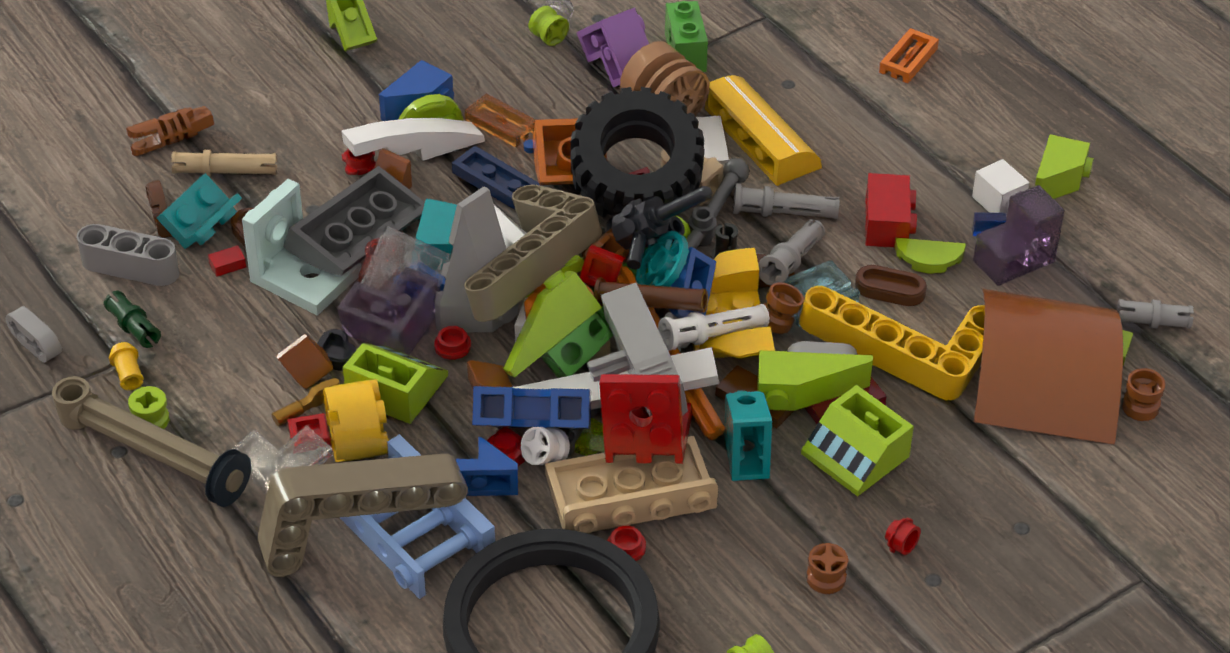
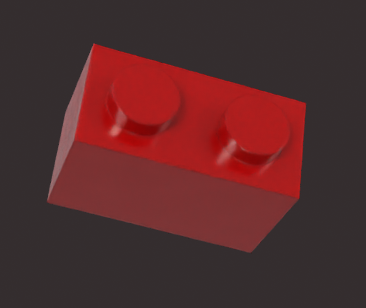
[865,173,917,247]

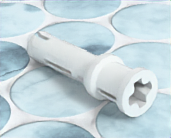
[658,304,770,351]

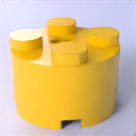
[323,379,389,462]

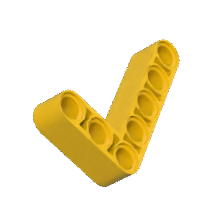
[799,286,985,400]

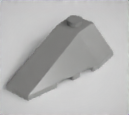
[434,186,518,332]

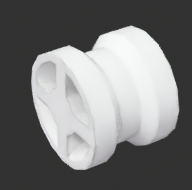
[521,427,570,465]

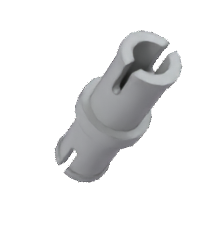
[1117,299,1194,329]

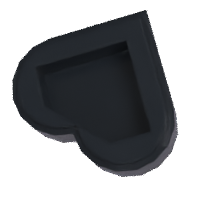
[317,329,356,371]

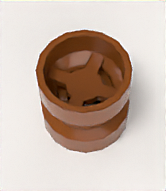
[764,282,804,334]
[1122,368,1166,421]

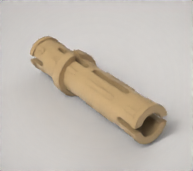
[171,149,277,177]

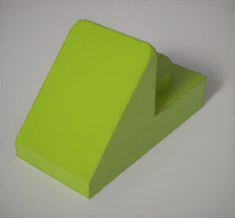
[326,0,377,52]

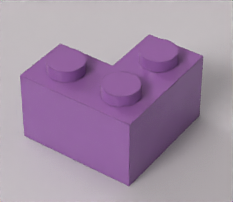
[576,7,649,87]

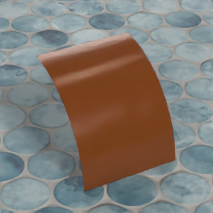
[973,288,1123,445]

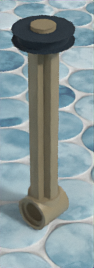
[52,376,252,507]

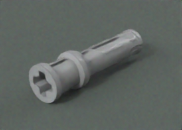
[733,183,840,219]
[758,219,825,285]

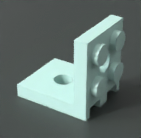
[242,179,362,316]

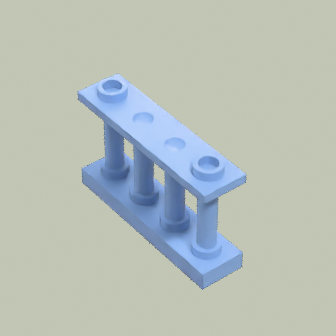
[340,434,495,599]

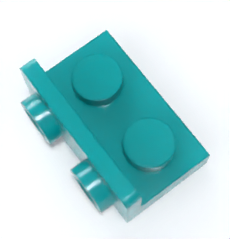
[157,173,242,249]

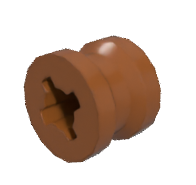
[806,543,849,594]

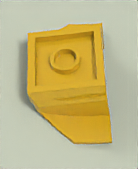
[692,247,775,359]

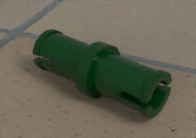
[104,290,161,348]

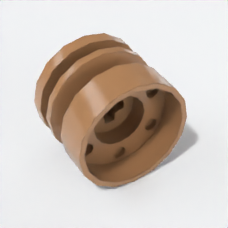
[620,41,710,117]

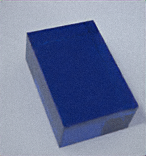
[972,212,1007,236]

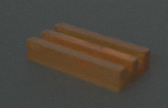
[465,93,536,147]

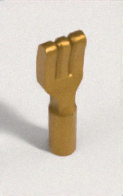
[271,378,340,427]

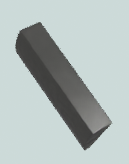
[283,166,425,276]

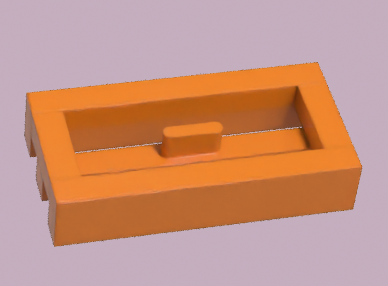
[879,28,939,84]

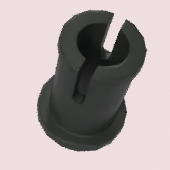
[711,223,738,259]

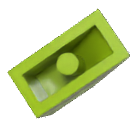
[1032,134,1094,205]

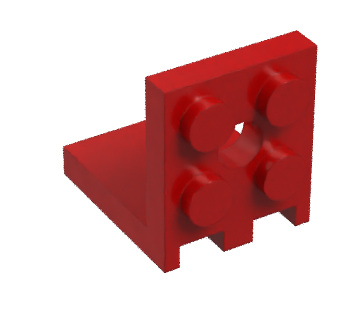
[599,374,692,464]

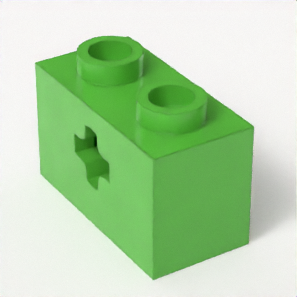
[665,1,708,72]

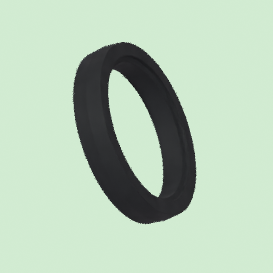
[442,529,660,653]

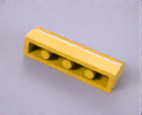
[705,75,822,186]

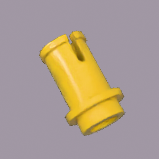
[109,342,144,390]

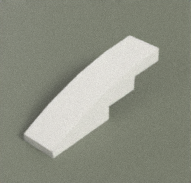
[341,118,485,161]

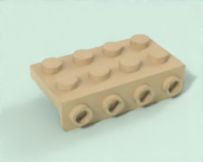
[545,436,718,534]

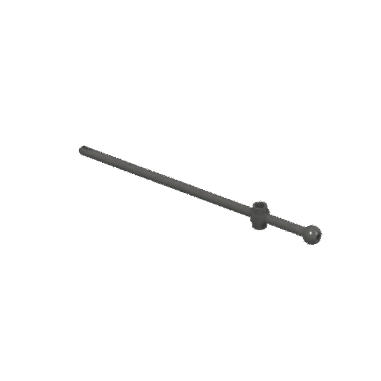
[566,158,750,455]

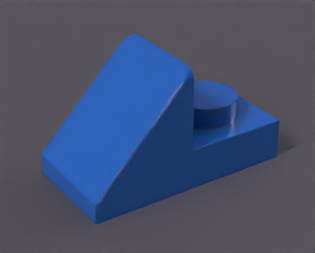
[456,437,518,496]

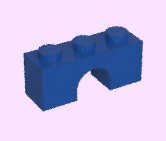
[472,386,592,429]

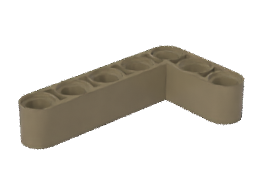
[464,184,603,322]
[258,454,468,577]

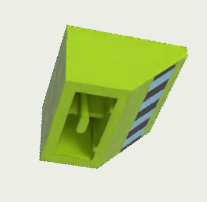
[343,343,448,424]
[801,385,914,497]

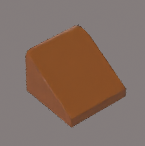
[375,148,412,189]
[276,334,333,389]
[467,360,513,389]

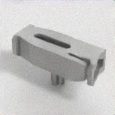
[587,283,688,417]

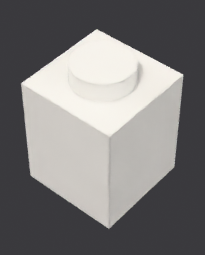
[972,159,1029,220]

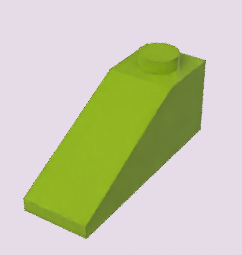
[503,270,602,377]
[757,350,873,411]

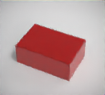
[208,245,246,277]

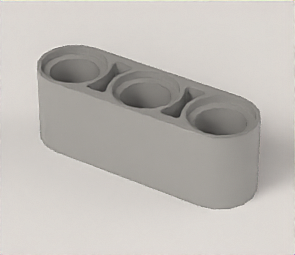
[77,224,179,286]

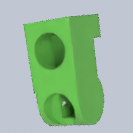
[541,312,613,378]

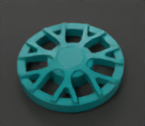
[636,231,689,287]

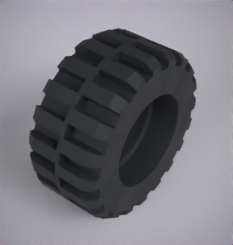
[570,87,705,218]

